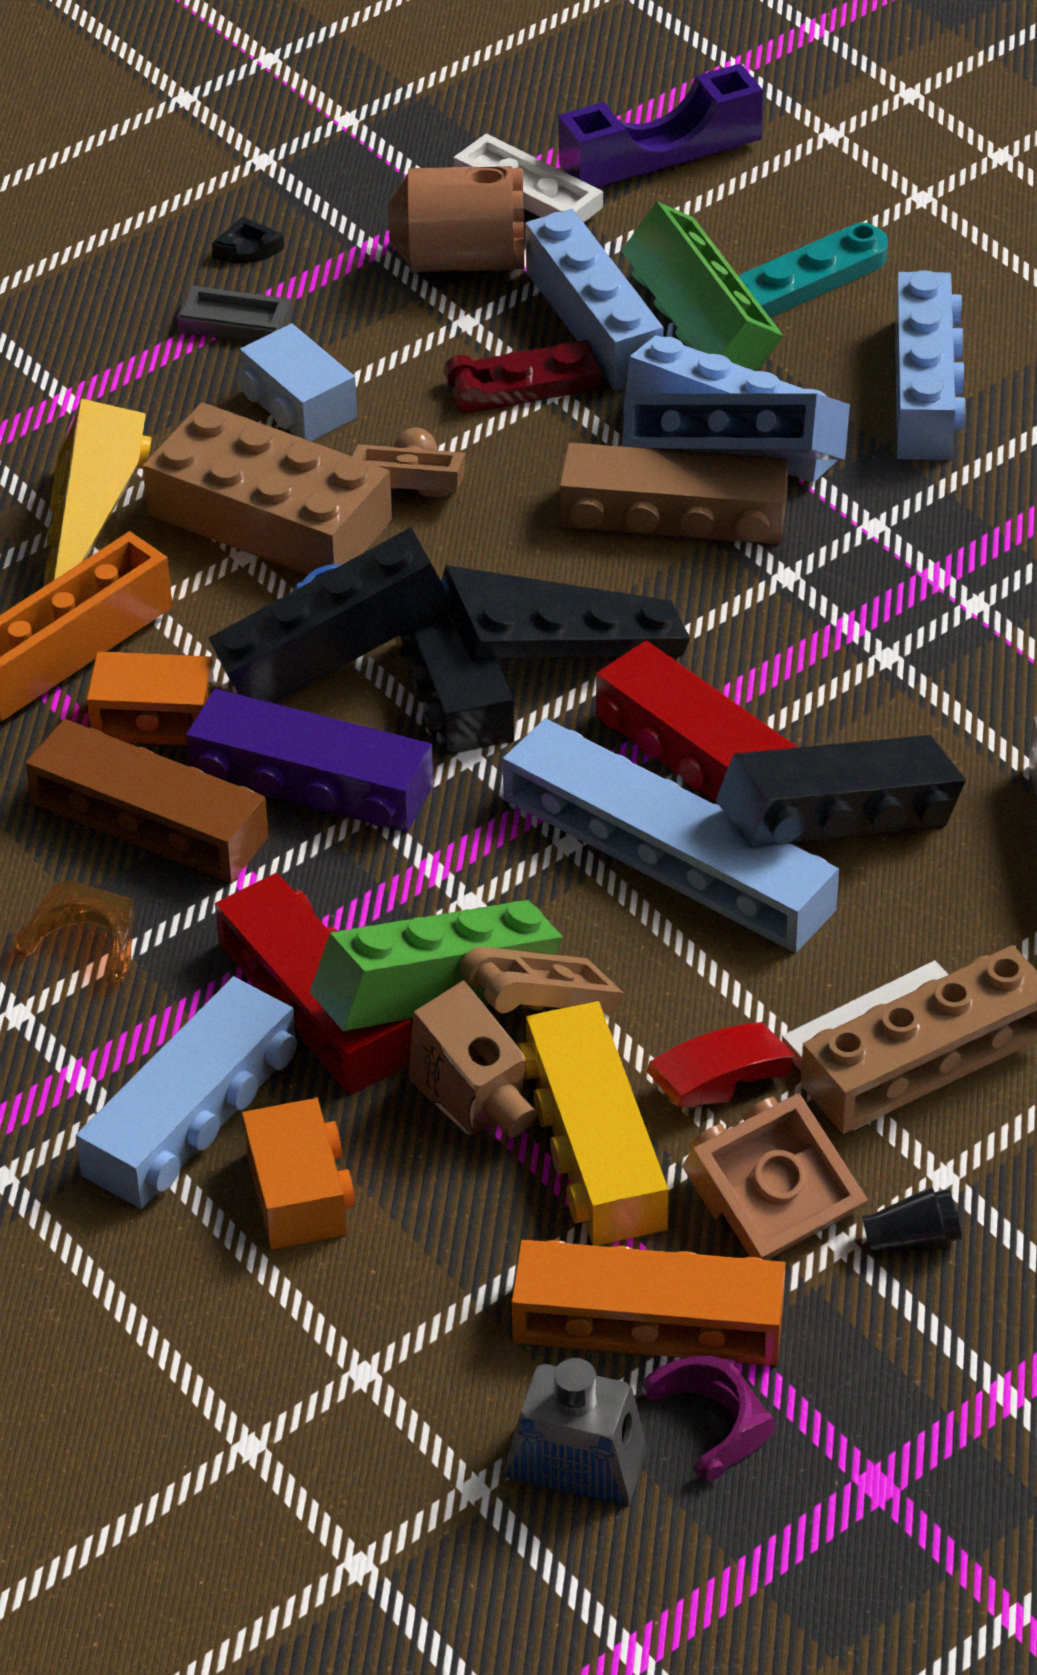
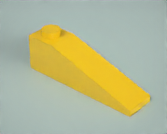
[43,399,151,587]

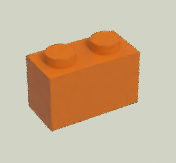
[87,651,215,746]
[242,1098,355,1250]

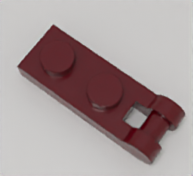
[443,340,601,413]

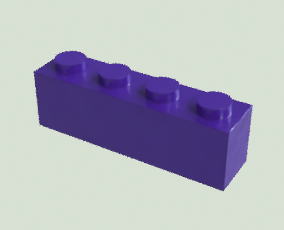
[186,688,434,833]

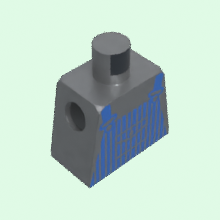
[504,1358,647,1506]

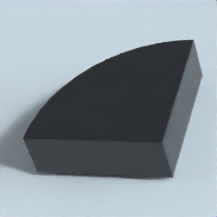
[211,217,284,263]

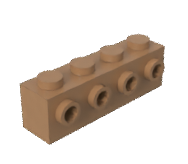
[801,945,1037,1134]

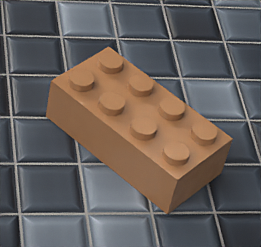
[142,402,392,575]

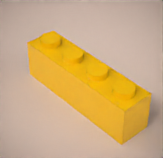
[518,1001,669,1246]

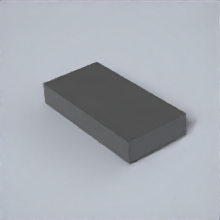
[177,286,293,343]

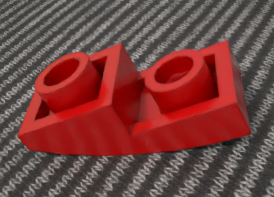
[646,1022,795,1108]

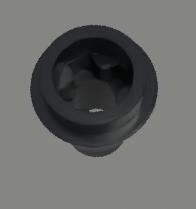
[862,1186,962,1254]

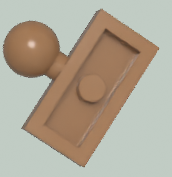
[352,427,465,497]

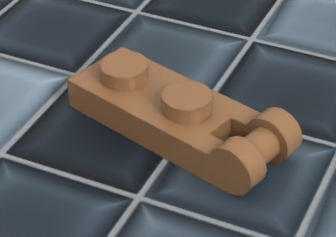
[459,947,624,1013]

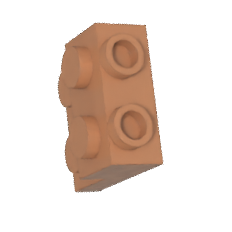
[682,1093,868,1260]

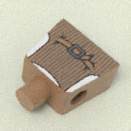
[408,980,538,1138]

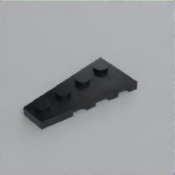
[441,565,690,658]

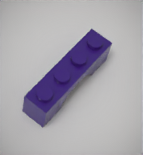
[558,63,763,188]

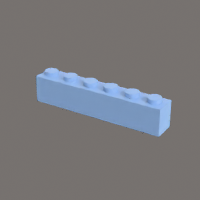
[503,718,839,953]

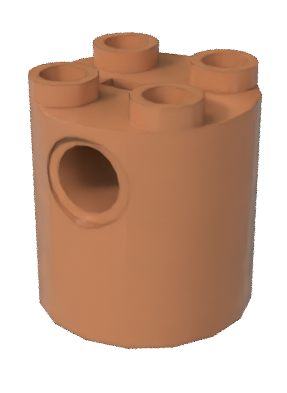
[388,166,525,273]

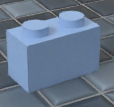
[239,323,357,441]

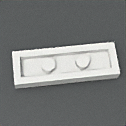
[453,134,603,223]

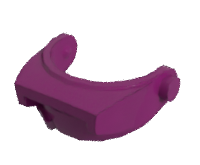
[641,1356,775,1481]

